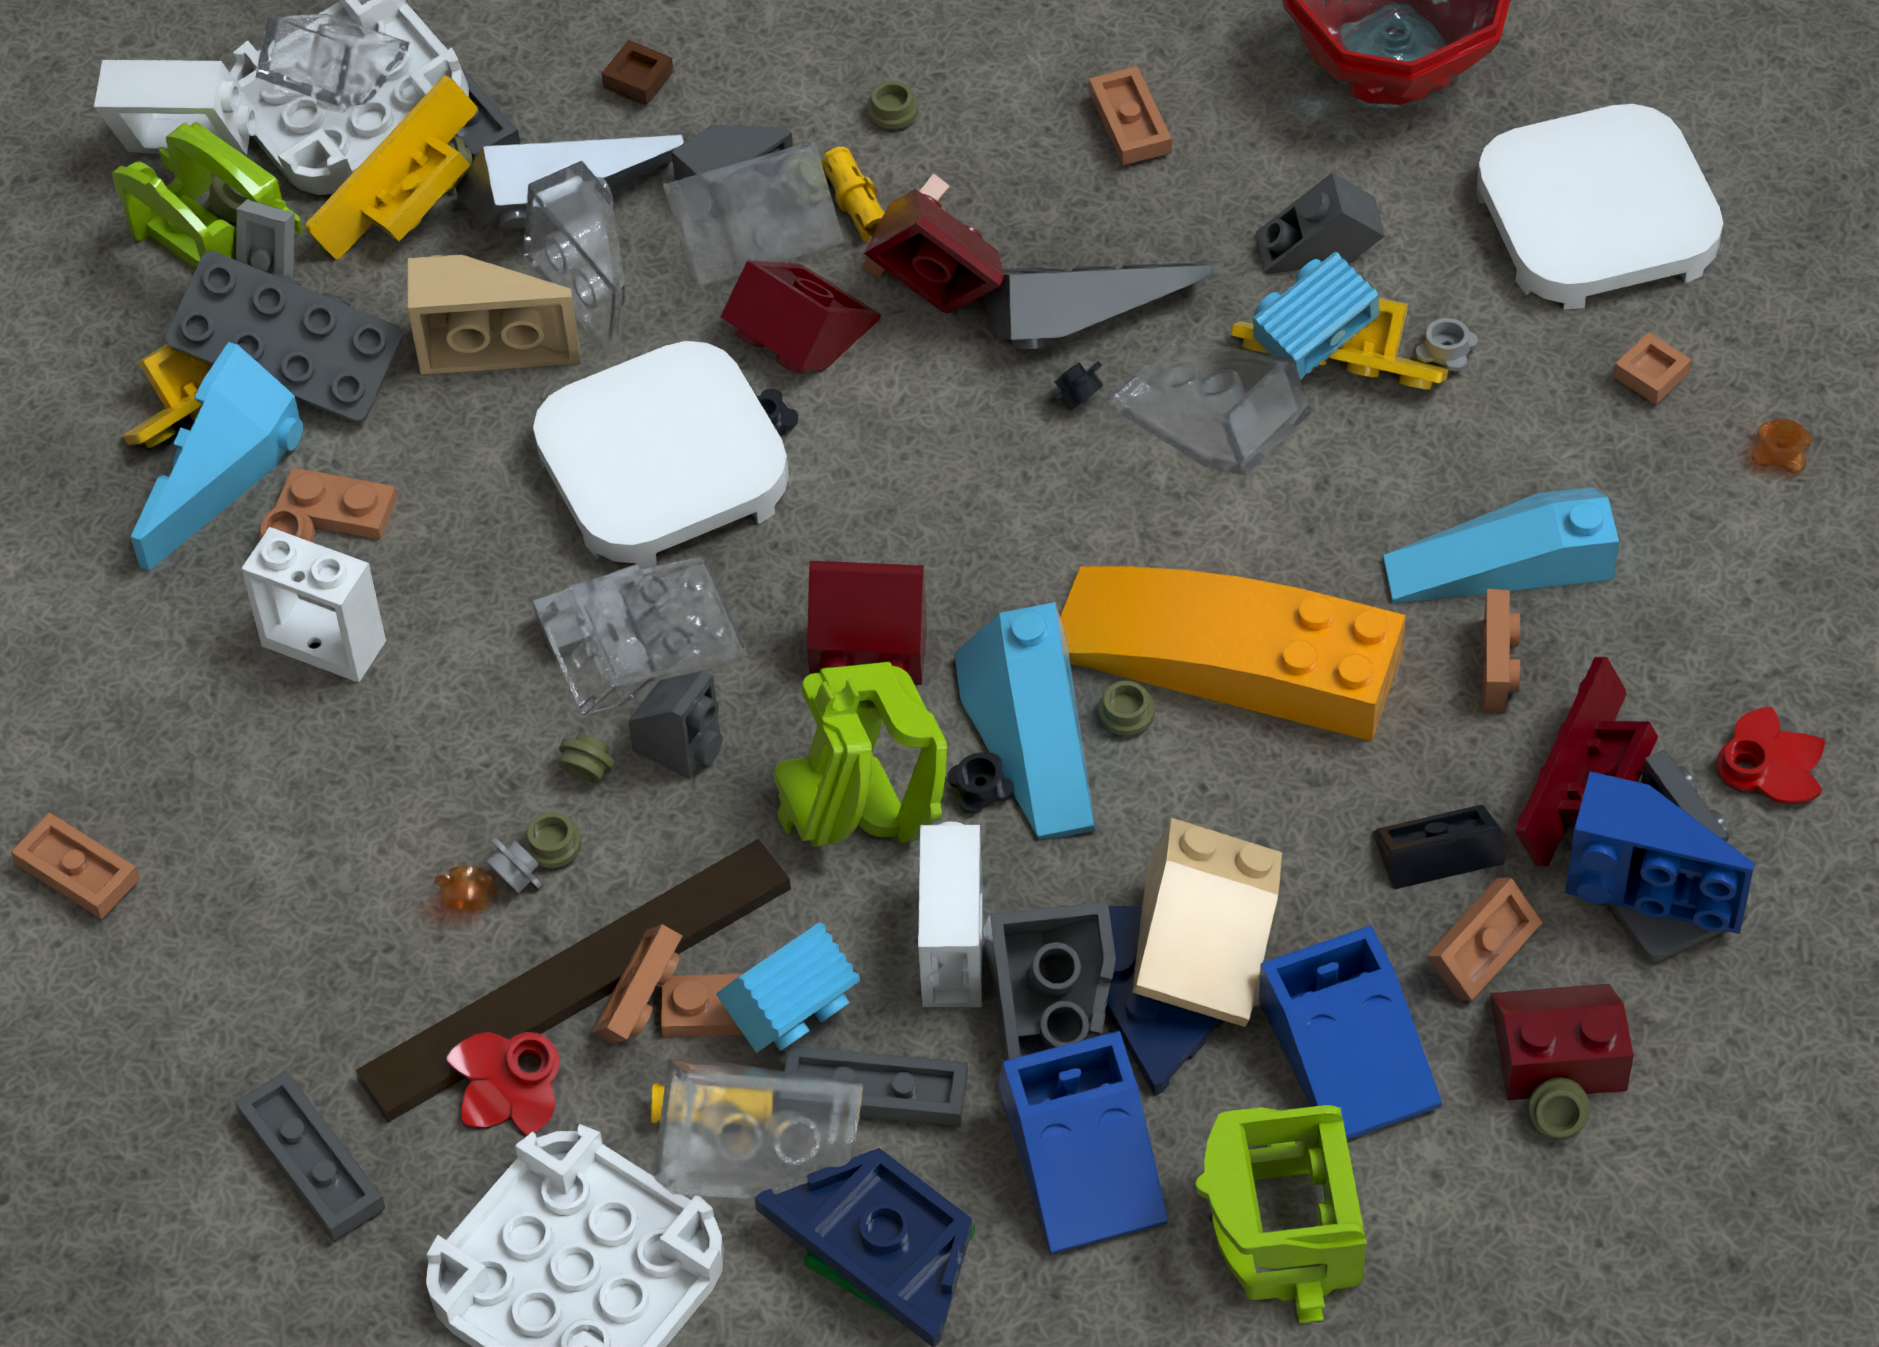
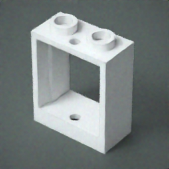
[94,60,258,155]
[241,527,386,682]
[918,822,983,1007]

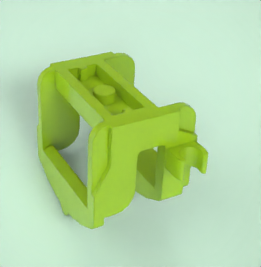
[112,122,303,269]
[773,662,947,847]
[1196,1105,1367,1324]

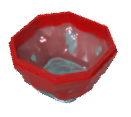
[1282,0,1511,108]

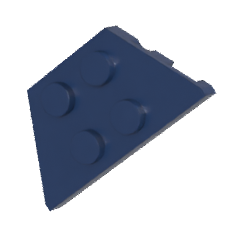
[1105,906,1224,1096]
[754,1148,972,1347]

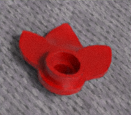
[1716,707,1825,804]
[447,1032,560,1136]

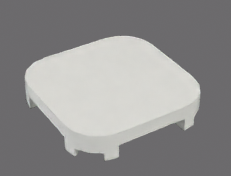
[230,0,469,195]
[1476,104,1723,310]
[533,341,790,569]
[426,1124,724,1347]

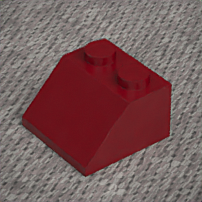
[863,189,1004,314]
[720,260,881,374]
[807,561,927,685]
[1490,984,1634,1100]

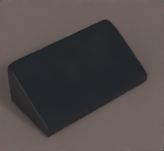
[1373,805,1505,889]

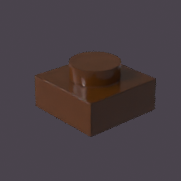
[602,40,674,105]

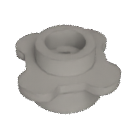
[1416,318,1478,371]
[486,836,543,894]

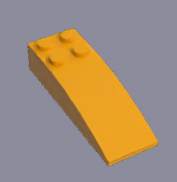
[1060,566,1406,741]

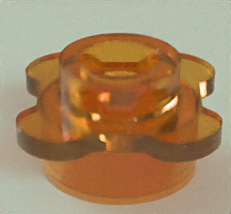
[1752,418,1812,473]
[435,866,497,910]

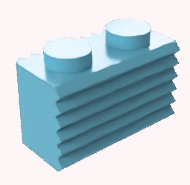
[1252,252,1379,381]
[716,923,860,1053]

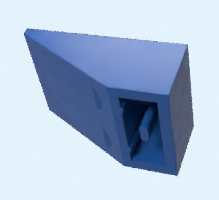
[1565,771,1755,934]
[1259,925,1442,1140]
[998,1031,1168,1255]

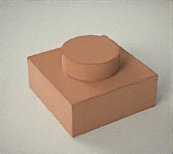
[1613,332,1692,405]

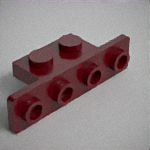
[1515,657,1658,867]

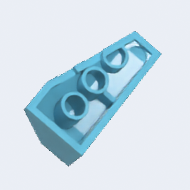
[131,342,303,571]
[1383,487,1619,604]
[954,602,1096,840]

